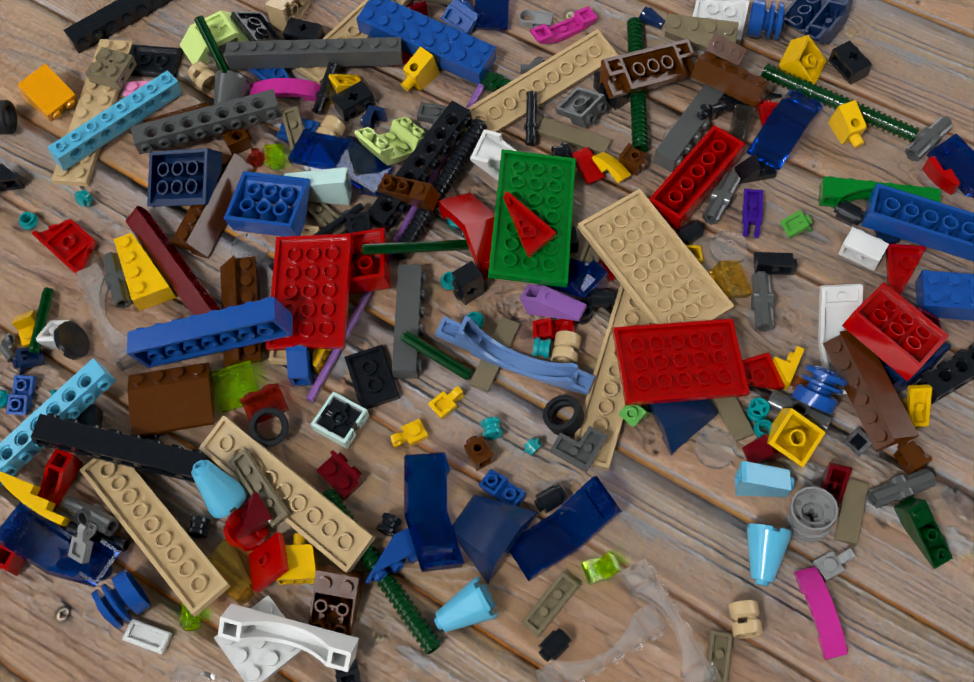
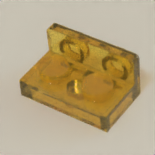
[710,261,752,300]

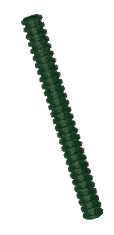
[627,17,649,153]
[761,63,919,143]
[322,489,442,655]

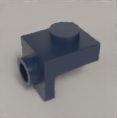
[360,105,387,129]

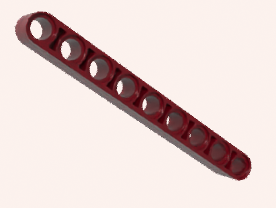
[126,206,221,315]

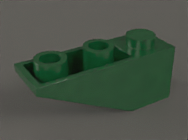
[894,497,953,569]

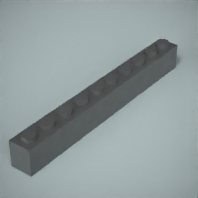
[225,37,403,70]

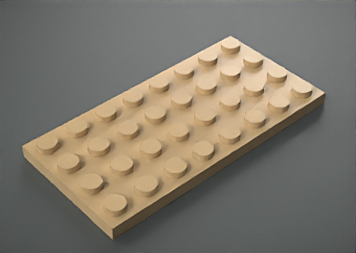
[577,189,734,324]

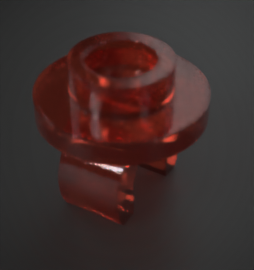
[247,148,265,168]

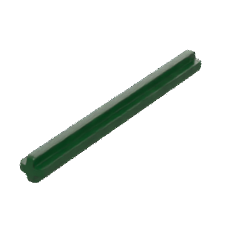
[362,240,469,255]

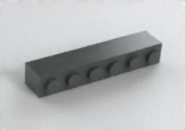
[653,84,725,172]
[392,265,426,379]

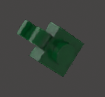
[480,70,511,92]

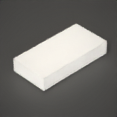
[122,619,173,655]

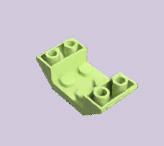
[180,11,249,64]
[354,117,427,166]

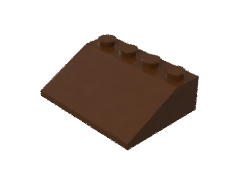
[691,52,776,108]
[127,362,215,437]

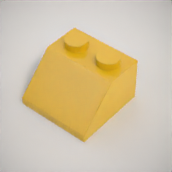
[778,35,827,85]
[767,408,826,468]

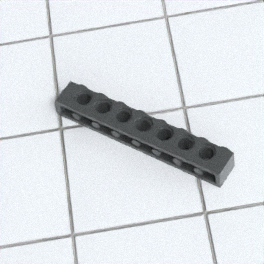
[131,89,282,155]

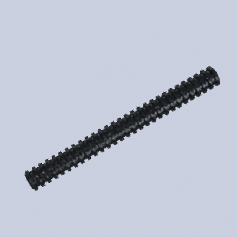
[394,119,487,260]

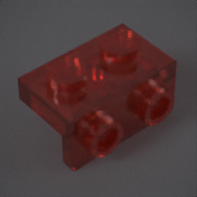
[239,383,289,424]

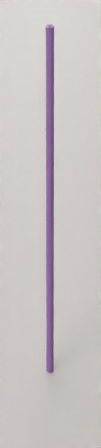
[306,84,485,402]

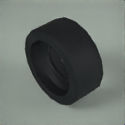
[0,100,17,135]
[543,395,585,436]
[249,407,289,447]

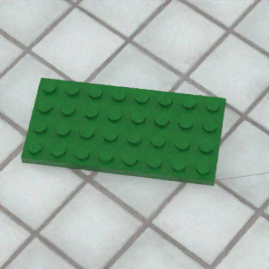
[488,149,576,287]

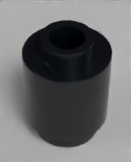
[833,200,865,226]
[676,220,704,245]
[586,288,615,308]
[534,484,567,514]
[538,628,571,662]

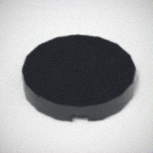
[54,321,90,360]

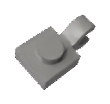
[68,522,97,564]
[812,548,855,582]

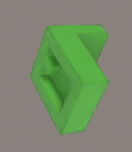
[780,210,813,239]
[619,405,652,427]

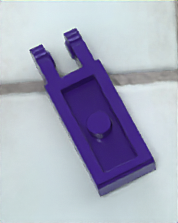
[742,188,764,238]

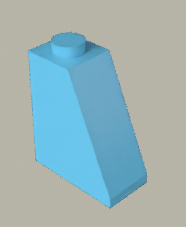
[734,461,794,497]

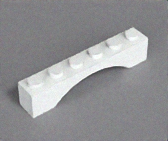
[218,604,359,672]

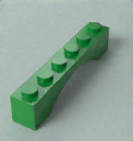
[818,176,941,207]

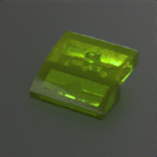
[211,360,262,413]

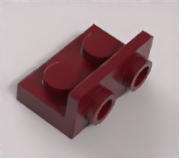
[316,450,363,500]

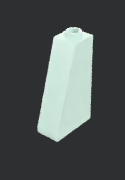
[284,167,353,205]

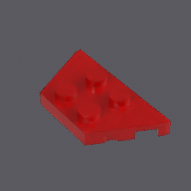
[31,219,97,278]

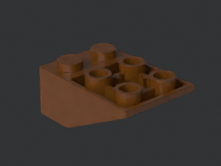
[308,564,365,636]

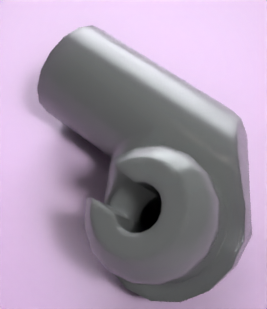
[520,57,544,73]
[0,333,16,363]

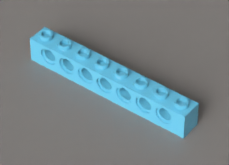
[47,70,182,171]
[0,358,116,488]

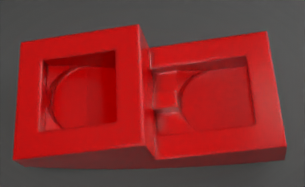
[572,147,605,186]
[922,156,960,195]
[532,317,576,341]

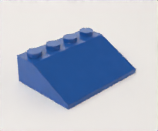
[224,171,310,237]

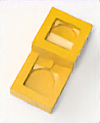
[592,152,632,183]

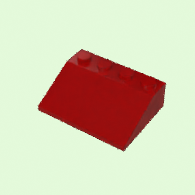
[347,228,390,295]
[842,282,949,381]

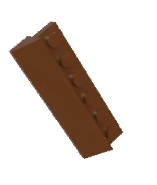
[599,39,695,99]
[171,153,256,259]
[220,255,263,371]
[823,331,919,452]

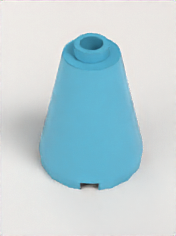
[191,460,247,518]
[747,523,792,586]
[434,577,499,632]

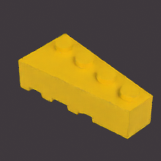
[113,233,176,311]

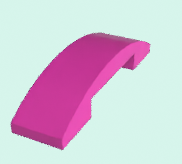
[530,6,598,44]
[250,78,321,101]
[794,566,848,660]

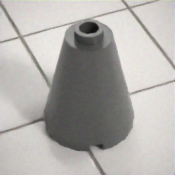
[214,70,251,104]

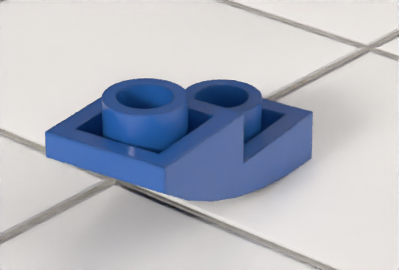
[6,375,37,415]
[478,469,527,507]

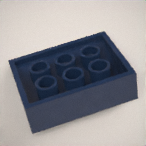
[147,148,222,207]

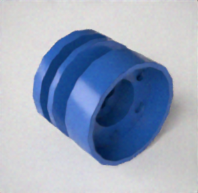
[747,0,785,40]
[791,364,848,414]
[91,569,151,630]

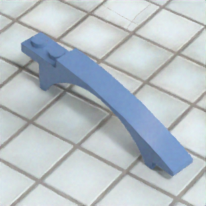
[435,315,595,395]

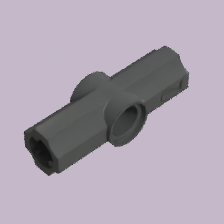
[905,116,953,161]
[702,171,741,225]
[102,252,132,308]
[751,271,774,332]
[768,390,833,432]
[867,468,936,509]
[60,495,119,536]

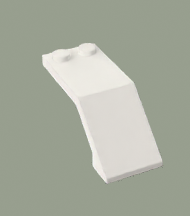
[470,130,517,181]
[818,284,863,395]

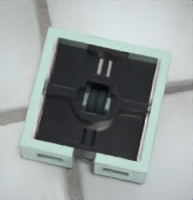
[310,392,369,449]

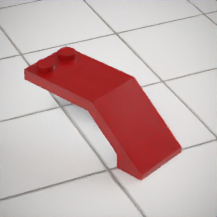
[437,193,495,281]

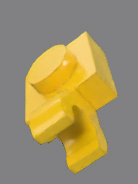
[428,386,465,420]
[390,418,428,448]

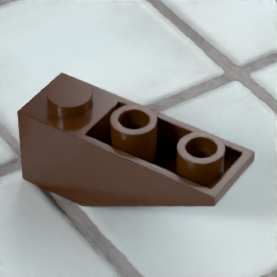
[377,173,440,211]

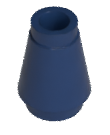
[639,6,666,29]

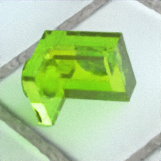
[264,143,285,170]
[581,551,620,585]

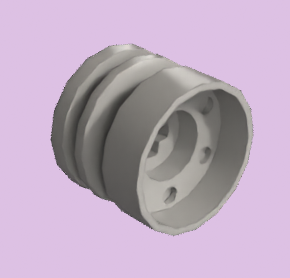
[786,487,838,543]

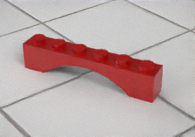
[0,449,83,576]

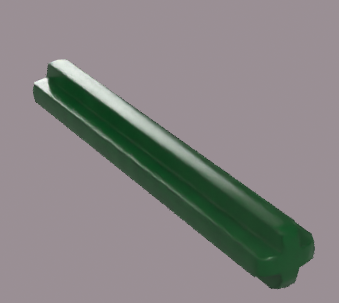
[194,15,230,73]
[28,287,54,354]
[400,330,472,380]

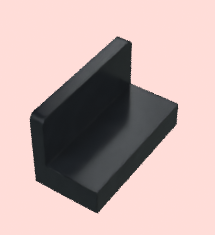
[753,252,798,275]

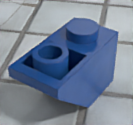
[286,345,313,386]

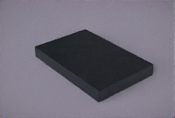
[231,11,284,41]
[130,45,183,78]
[344,345,400,409]

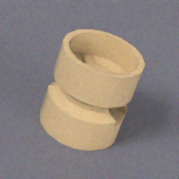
[188,61,216,94]
[313,115,346,150]
[551,331,581,364]
[728,600,763,639]

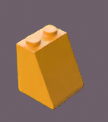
[17,63,77,122]

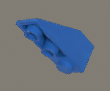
[366,526,426,584]

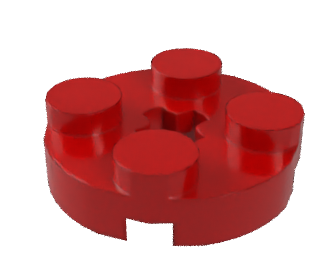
[223,509,268,551]

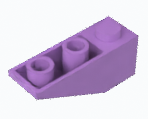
[520,284,587,321]

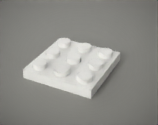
[692,0,750,45]
[214,595,304,682]

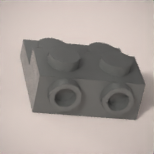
[555,86,608,128]

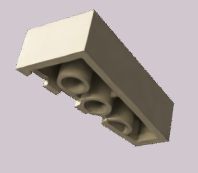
[665,14,739,58]

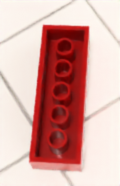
[649,125,745,231]

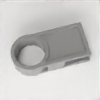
[518,9,553,29]

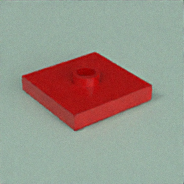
[248,532,289,593]

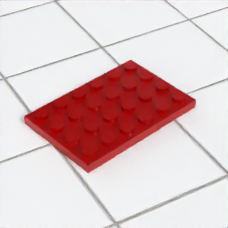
[266,234,353,351]
[612,318,750,406]

